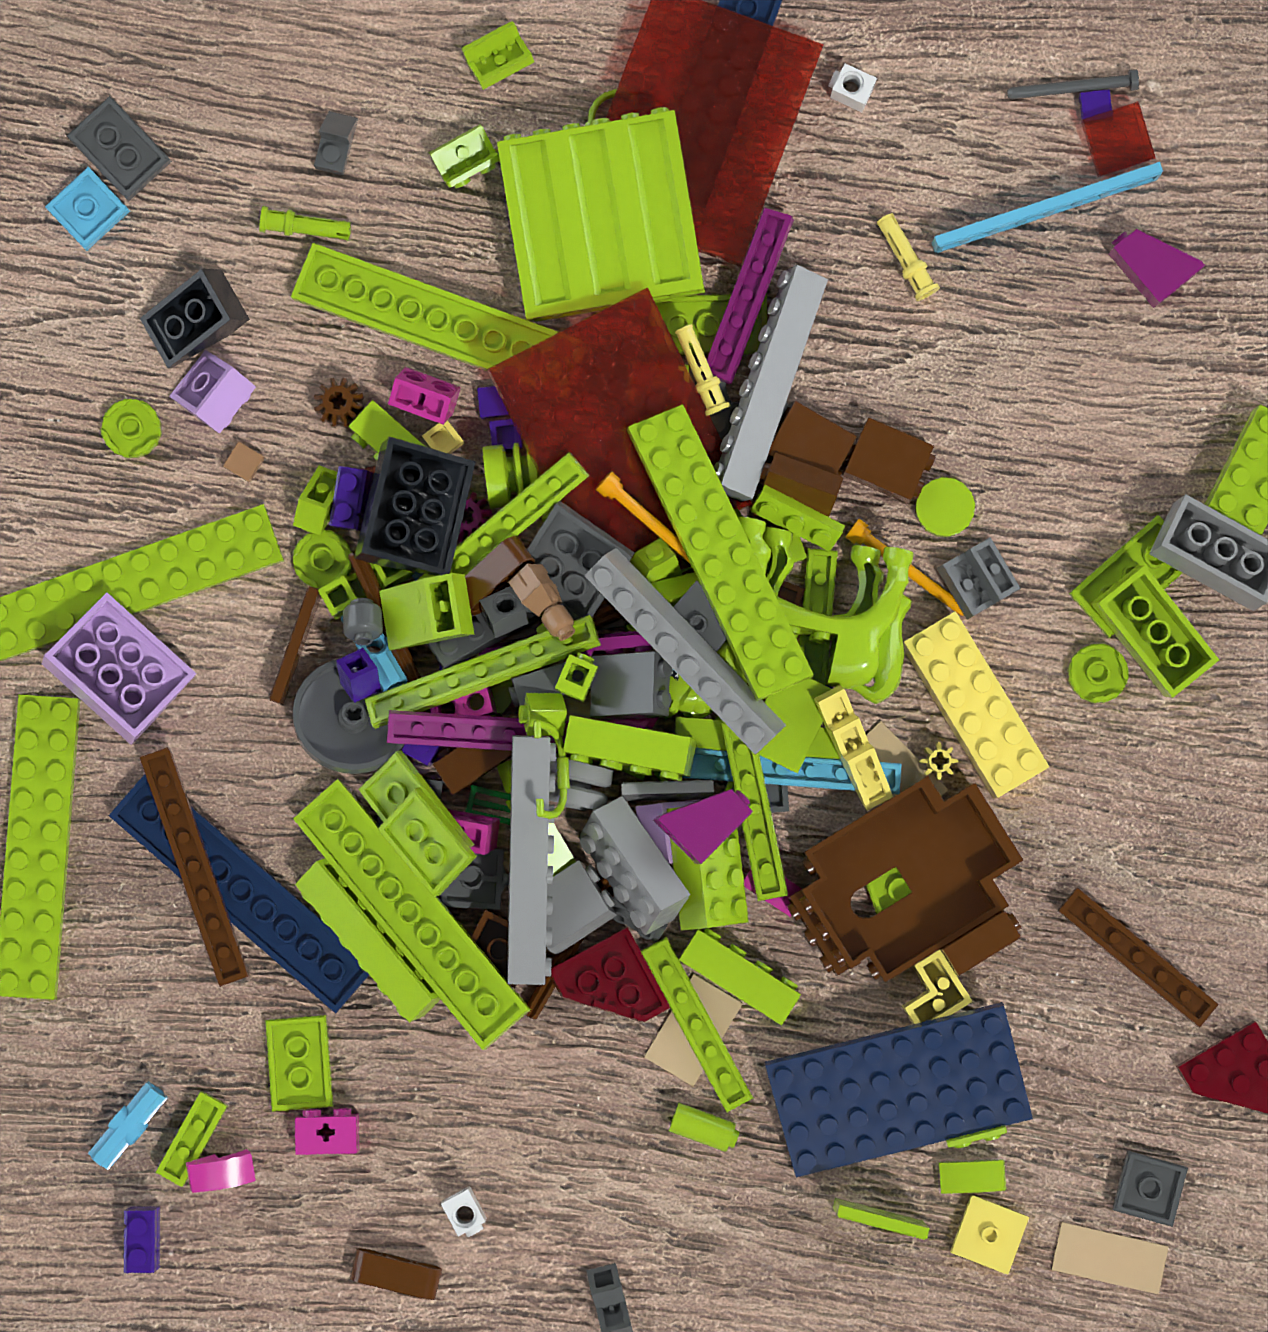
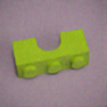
[318,563,413,619]

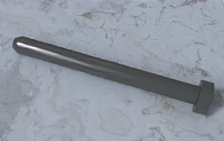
[1007,69,1139,99]

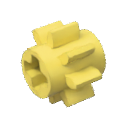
[919,742,958,780]

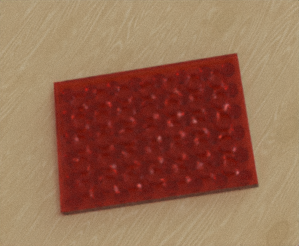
[606,0,824,267]
[487,287,752,561]

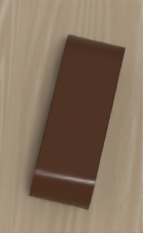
[465,536,535,616]
[349,1248,442,1300]

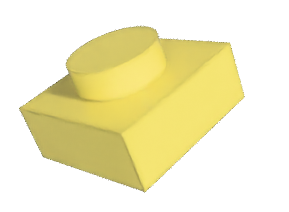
[422,421,464,454]

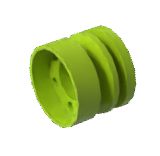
[483,441,542,509]

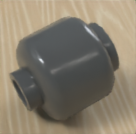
[343,598,383,645]

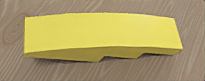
[814,685,893,811]

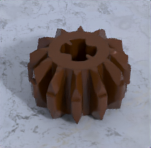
[314,377,365,428]

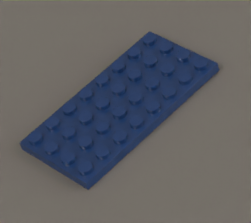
[765,1002,1033,1177]

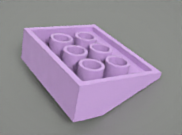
[42,593,196,745]

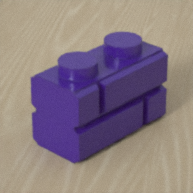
[329,466,374,532]
[124,1206,160,1273]

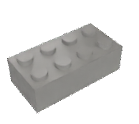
[1149,494,1268,611]
[579,796,690,935]

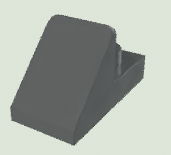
[314,111,358,176]

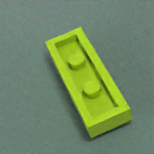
[750,485,845,552]
[155,1091,228,1187]

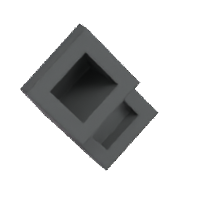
[586,1263,633,1332]

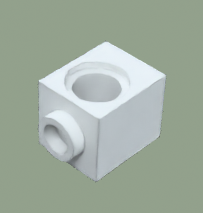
[828,63,877,112]
[441,1186,487,1237]

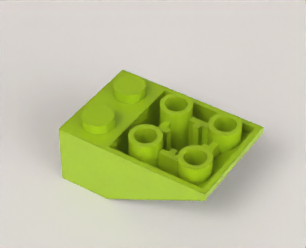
[379,573,474,651]

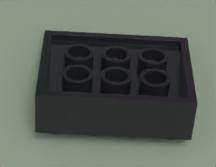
[354,436,476,576]

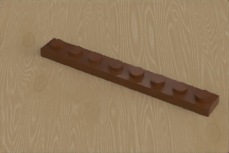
[140,747,250,987]

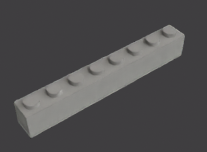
[714,265,828,502]
[584,548,786,755]
[507,735,556,985]

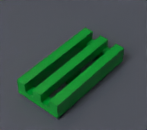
[465,785,511,825]

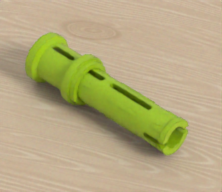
[259,206,351,241]

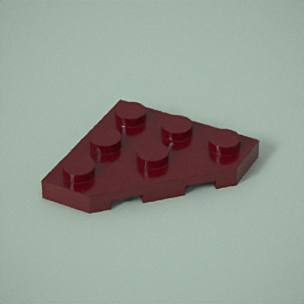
[551,927,671,1023]
[1176,1021,1268,1114]

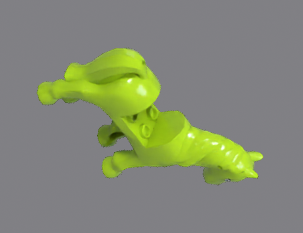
[664,516,914,719]

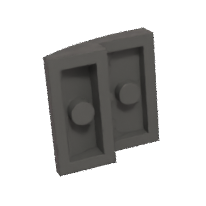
[937,537,1021,620]

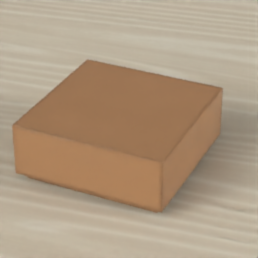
[223,441,265,483]

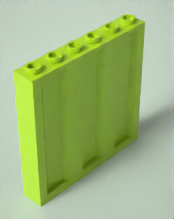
[497,107,705,323]

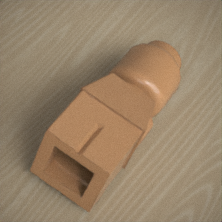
[508,564,575,641]

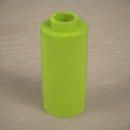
[669,1102,740,1152]

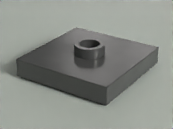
[674,581,727,652]
[1112,1150,1188,1227]

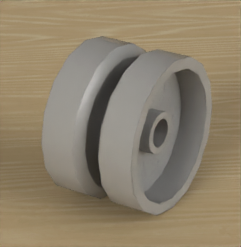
[549,757,614,811]

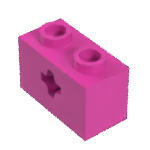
[295,1108,360,1155]

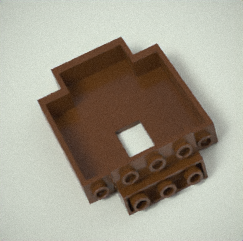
[787,776,1024,983]

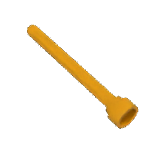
[595,471,691,564]
[845,518,964,616]

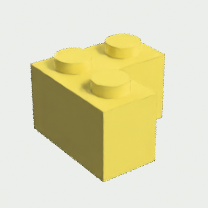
[901,949,973,1024]

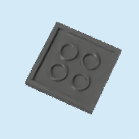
[527,501,634,620]

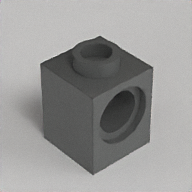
[479,586,529,639]

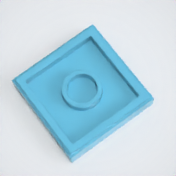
[45,167,130,251]

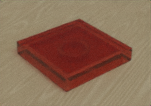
[1081,101,1156,177]

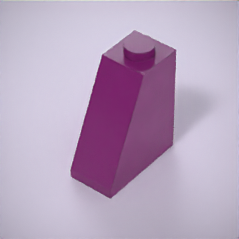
[1109,229,1205,308]
[653,789,753,864]

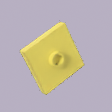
[950,1194,1029,1275]

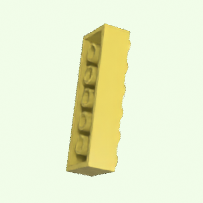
[903,611,1049,799]

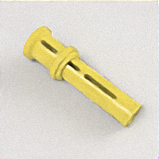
[877,213,940,301]
[675,324,731,416]

